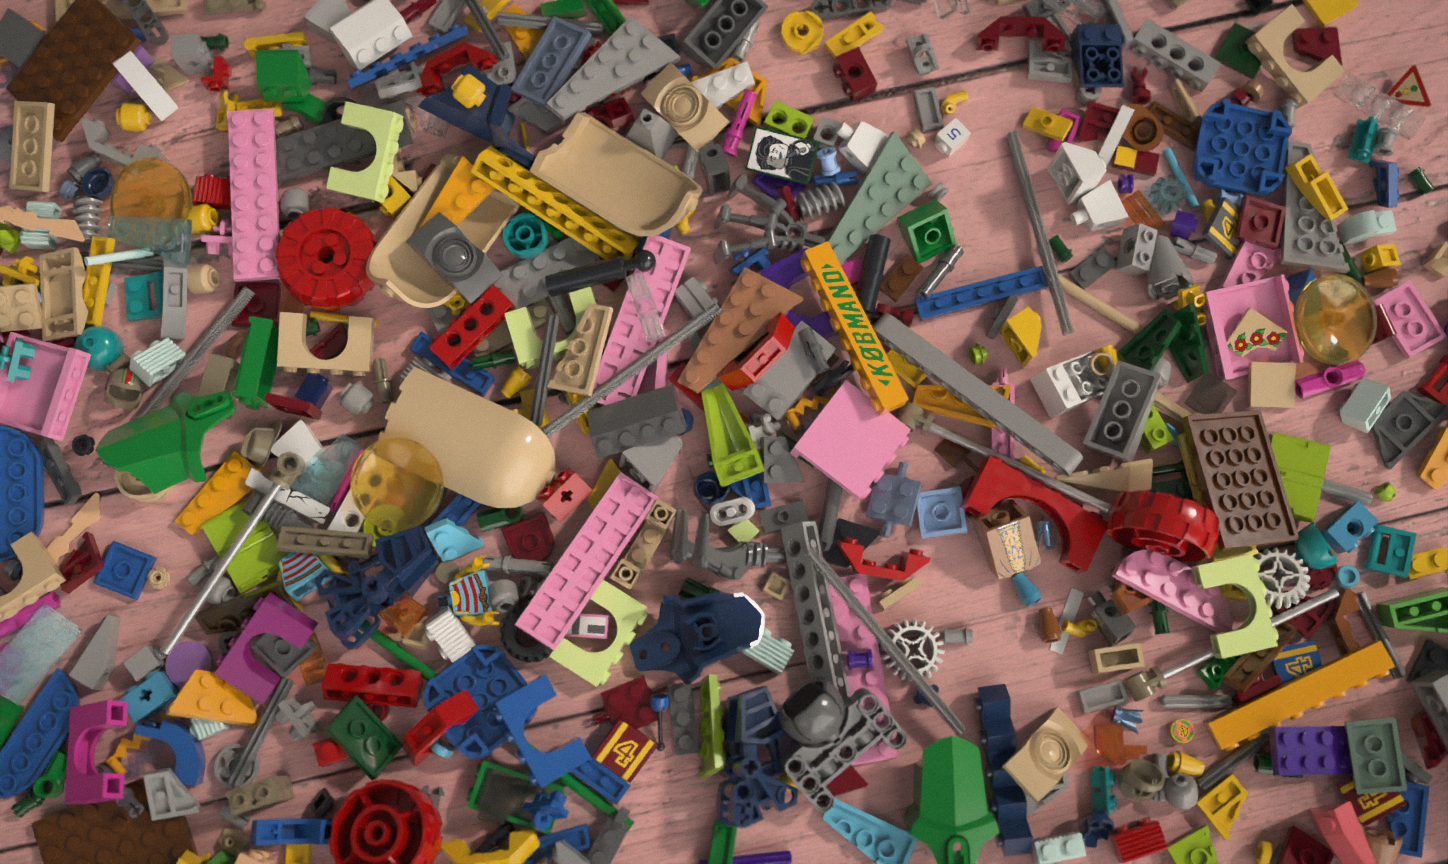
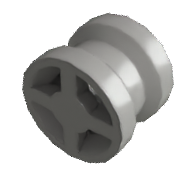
[1076,86,1102,105]

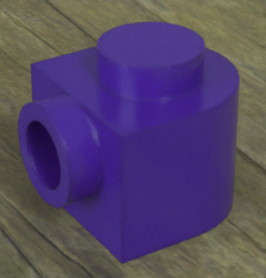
[1170,210,1199,240]

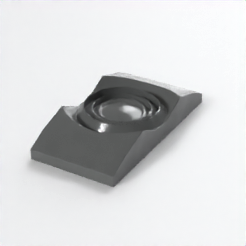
[406,212,503,305]

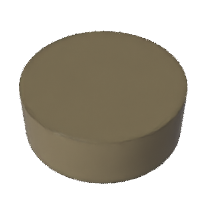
[436,561,460,585]

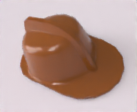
[1115,103,1164,151]

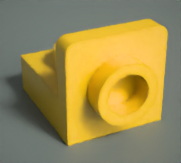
[1360,244,1401,273]

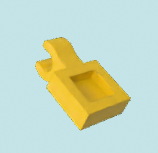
[215,91,239,132]

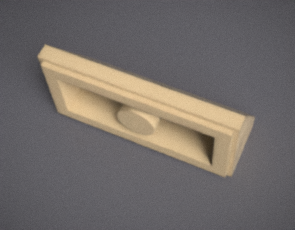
[1169,79,1202,123]

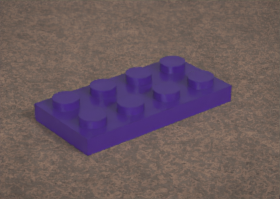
[1269,726,1352,776]

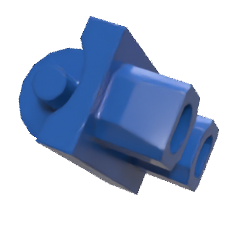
[729,243,771,278]
[522,791,569,831]

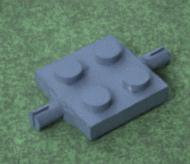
[866,462,922,538]

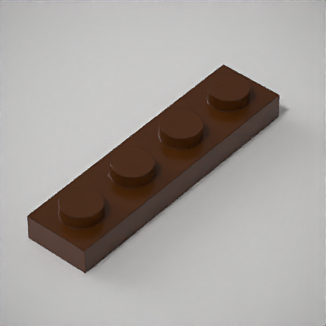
[1223,621,1298,694]

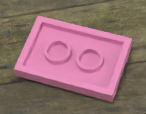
[1370,281,1447,359]

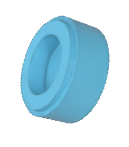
[1334,565,1360,589]
[430,739,454,759]

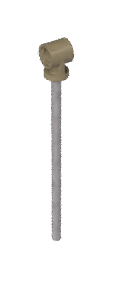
[897,402,1111,513]
[161,452,305,655]
[1124,588,1339,702]

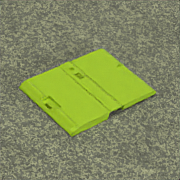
[1271,432,1331,523]
[200,499,287,594]

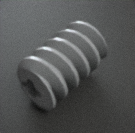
[796,182,845,221]
[71,197,103,246]

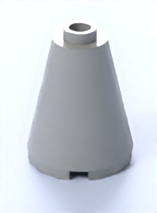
[1147,235,1193,299]

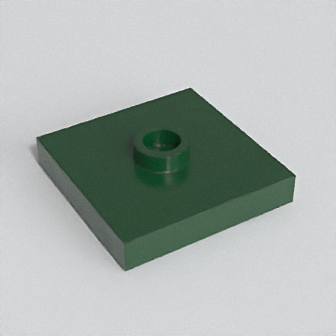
[1215,23,1262,80]

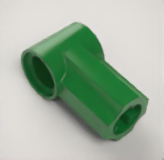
[33,750,68,798]

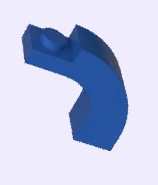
[134,718,206,786]
[250,818,333,845]

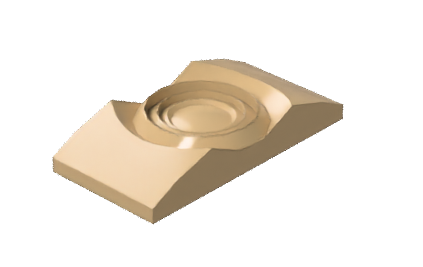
[641,62,729,153]
[39,247,88,342]
[1002,707,1091,803]

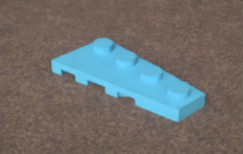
[822,798,917,864]

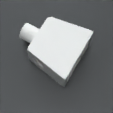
[835,121,889,174]
[1070,180,1129,231]
[271,419,326,476]

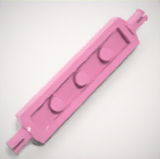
[990,368,1015,460]

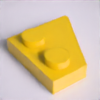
[1196,774,1248,840]

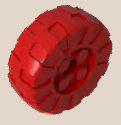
[275,207,377,311]
[1107,490,1220,562]
[329,779,443,864]

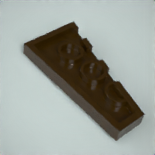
[195,581,298,635]

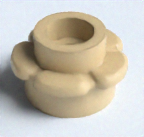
[906,128,926,149]
[147,566,171,589]

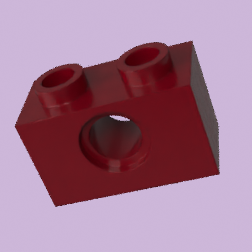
[833,47,878,102]

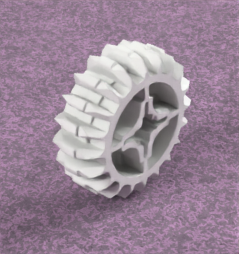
[1255,547,1310,610]
[881,619,945,682]

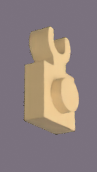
[388,621,430,650]

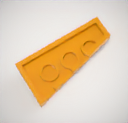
[912,385,1011,430]
[175,451,264,536]

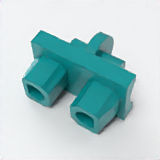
[0,337,36,382]

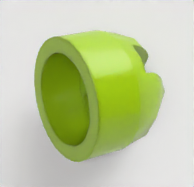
[1374,482,1396,502]

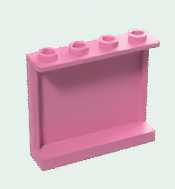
[1201,274,1304,381]
[0,332,91,441]
[790,380,911,503]

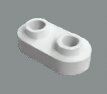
[710,497,755,526]

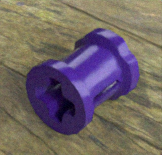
[847,649,872,670]

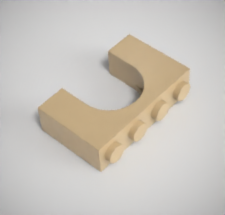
[1245,4,1346,108]
[277,312,375,376]
[0,532,66,623]

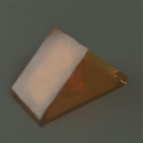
[379,598,428,639]

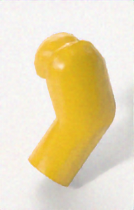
[675,208,696,235]
[1219,584,1247,601]

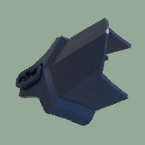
[418,64,536,171]
[630,591,765,686]

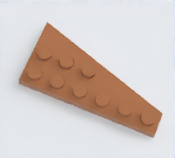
[677,267,803,394]

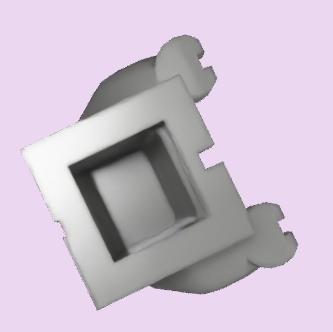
[744,412,781,448]

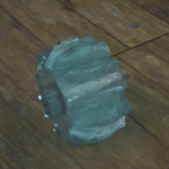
[1148,175,1188,214]

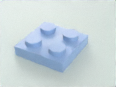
[917,486,968,539]

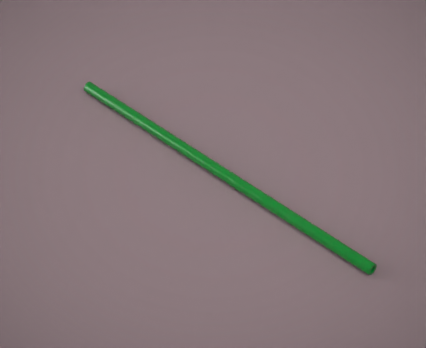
[358,620,635,831]

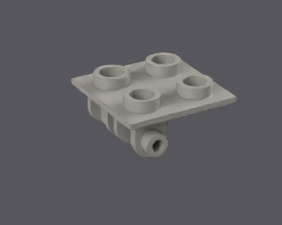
[470,42,517,85]

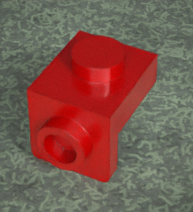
[201,56,232,92]

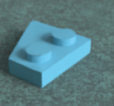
[425,518,484,562]

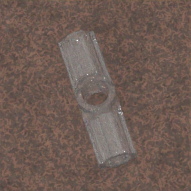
[625,272,665,343]

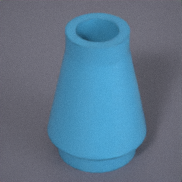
[1011,572,1042,608]

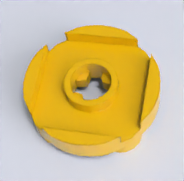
[781,11,824,55]

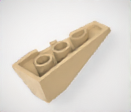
[1054,459,1153,495]

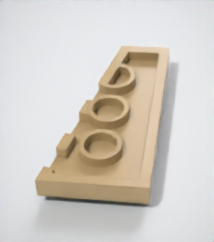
[547,303,613,397]

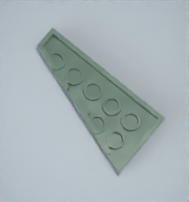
[826,131,932,264]

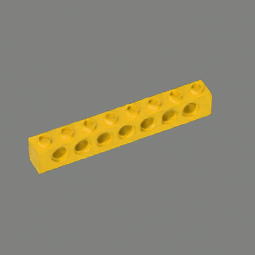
[471,146,639,260]

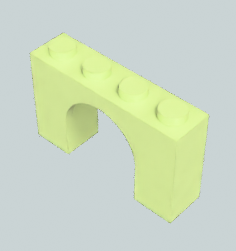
[326,101,404,203]
[504,287,608,369]
[1191,553,1278,659]
[549,580,649,687]

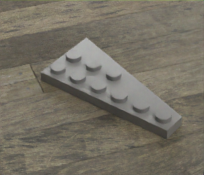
[546,16,680,121]
[1280,141,1350,273]

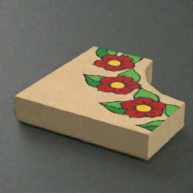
[1226,308,1288,357]

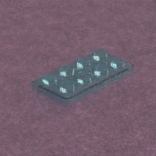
[0,603,83,706]

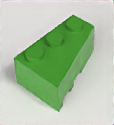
[1376,587,1448,633]

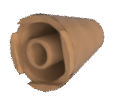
[1362,826,1403,864]

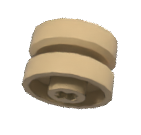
[114,470,175,504]

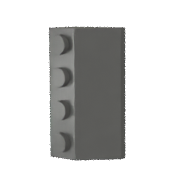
[678,0,769,71]
[587,384,687,459]

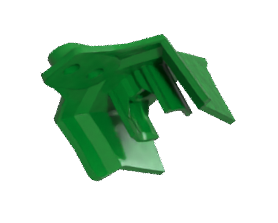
[95,391,235,494]
[903,736,1000,864]

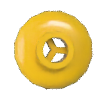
[451,74,486,108]
[116,103,152,132]
[183,204,219,234]

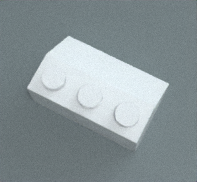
[329,0,413,70]
[1047,142,1107,205]

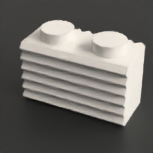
[424,606,476,663]

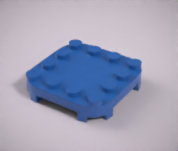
[1192,99,1292,196]
[423,644,537,760]

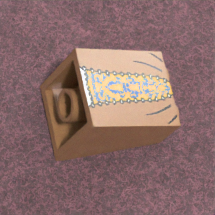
[971,499,1041,580]

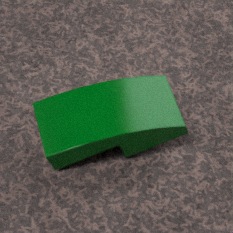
[282,93,327,124]
[1196,654,1243,690]

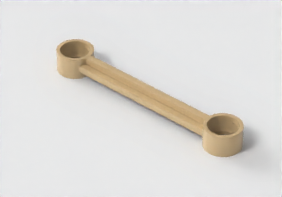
[1088,352,1203,430]

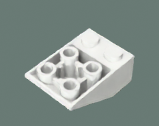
[1030,351,1108,419]

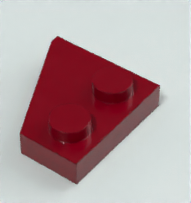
[1411,710,1448,770]

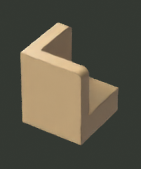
[1423,241,1448,279]

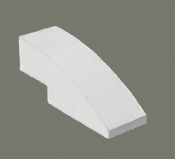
[112,50,179,121]

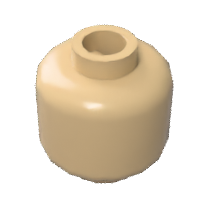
[187,264,220,294]

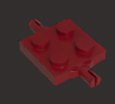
[592,675,669,729]

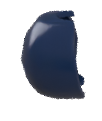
[80,168,116,201]
[693,471,729,506]
[1078,812,1114,848]

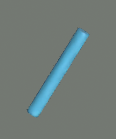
[1163,148,1199,209]

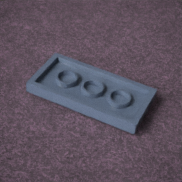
[511,16,592,108]

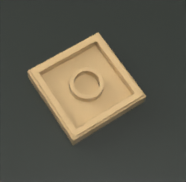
[1247,362,1296,408]

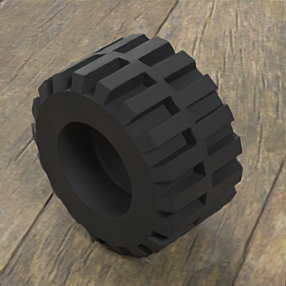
[500,603,553,663]

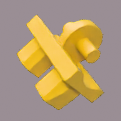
[0,256,41,290]
[1173,284,1206,326]

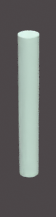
[84,247,154,266]

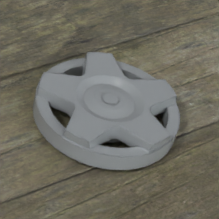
[214,744,260,789]

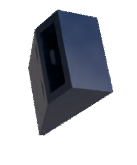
[1070,24,1124,88]

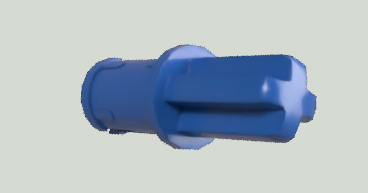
[814,170,858,188]

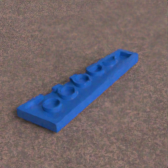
[347,24,469,90]

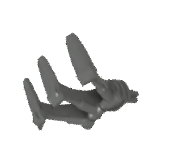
[713,174,826,265]
[669,508,785,580]

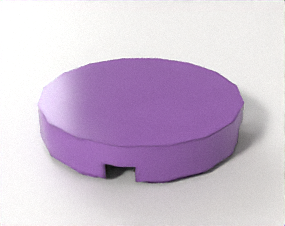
[165,641,214,687]

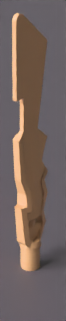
[0,206,85,242]
[47,493,101,566]

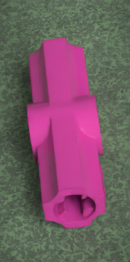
[1295,360,1366,399]
[0,590,61,639]

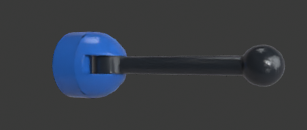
[650,694,669,751]

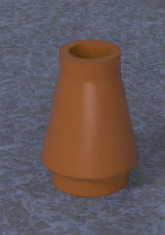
[1361,267,1398,289]
[1038,608,1062,643]

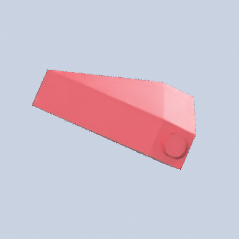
[1308,801,1376,864]

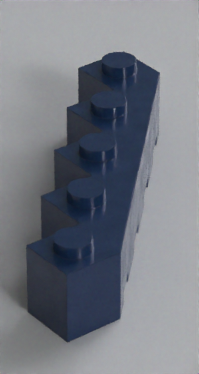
[974,684,1033,857]

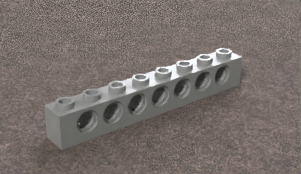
[781,521,850,702]

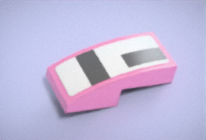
[565,614,609,639]

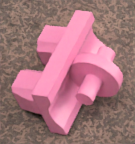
[201,219,233,255]

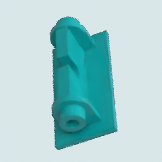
[1347,116,1379,164]
[1090,766,1117,815]

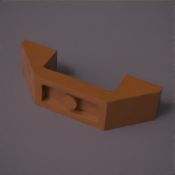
[1326,588,1390,677]

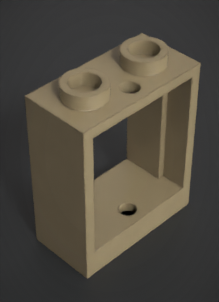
[197,353,239,420]
[226,775,295,816]

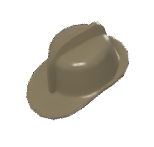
[240,418,282,469]

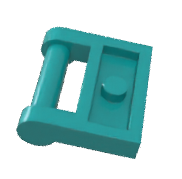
[124,272,163,322]
[1363,524,1417,579]

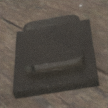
[1184,372,1237,414]

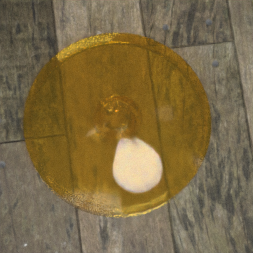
[110,158,193,248]
[1294,274,1377,365]
[351,438,444,531]

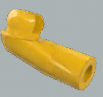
[941,90,968,115]
[1061,618,1098,638]

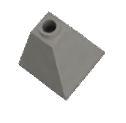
[304,0,352,44]
[626,108,678,160]
[618,435,683,494]

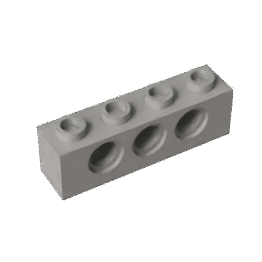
[1129,19,1222,92]

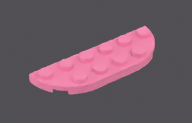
[1111,549,1233,633]

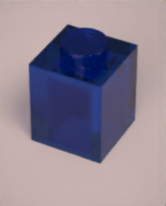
[295,373,333,410]

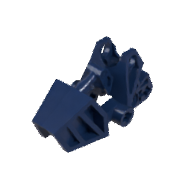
[315,525,439,650]
[716,686,798,828]

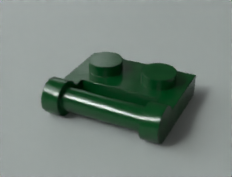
[1149,460,1194,500]

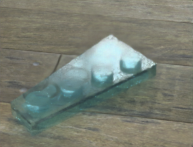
[108,215,192,265]
[290,434,363,523]

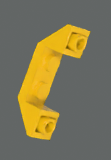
[441,829,540,864]

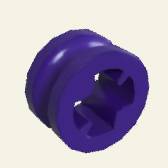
[1118,174,1134,194]

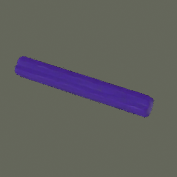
[698,850,792,864]

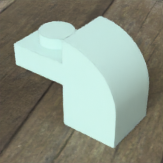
[1338,210,1397,245]

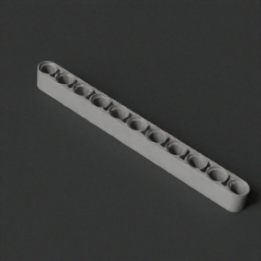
[872,312,1083,476]

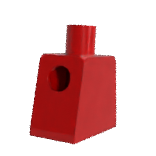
[313,738,351,767]

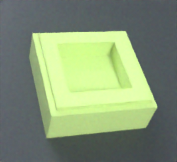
[727,519,760,543]

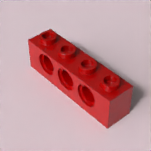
[429,285,516,370]
[321,663,423,708]

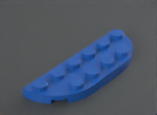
[0,426,44,562]
[0,668,80,798]

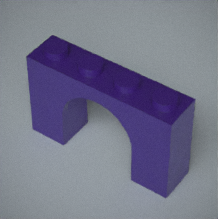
[759,248,839,340]

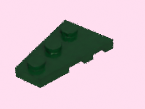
[1117,309,1182,371]

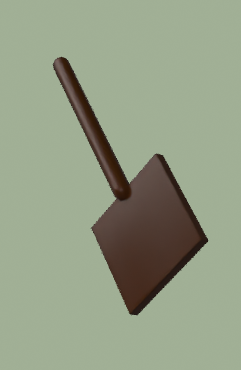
[935,431,978,472]

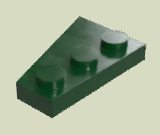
[1168,303,1209,383]

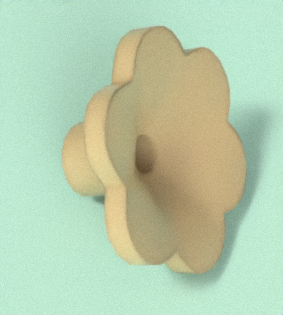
[218,827,249,855]

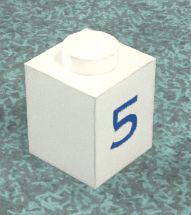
[934,118,971,157]

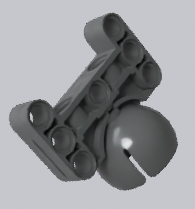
[778,678,907,812]

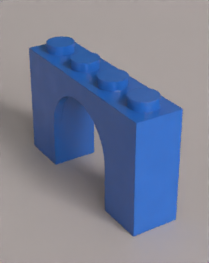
[492,674,591,788]

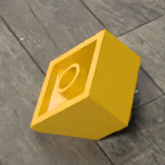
[999,307,1042,368]

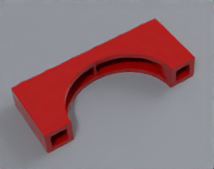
[960,456,1108,573]

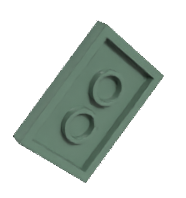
[1344,717,1407,794]

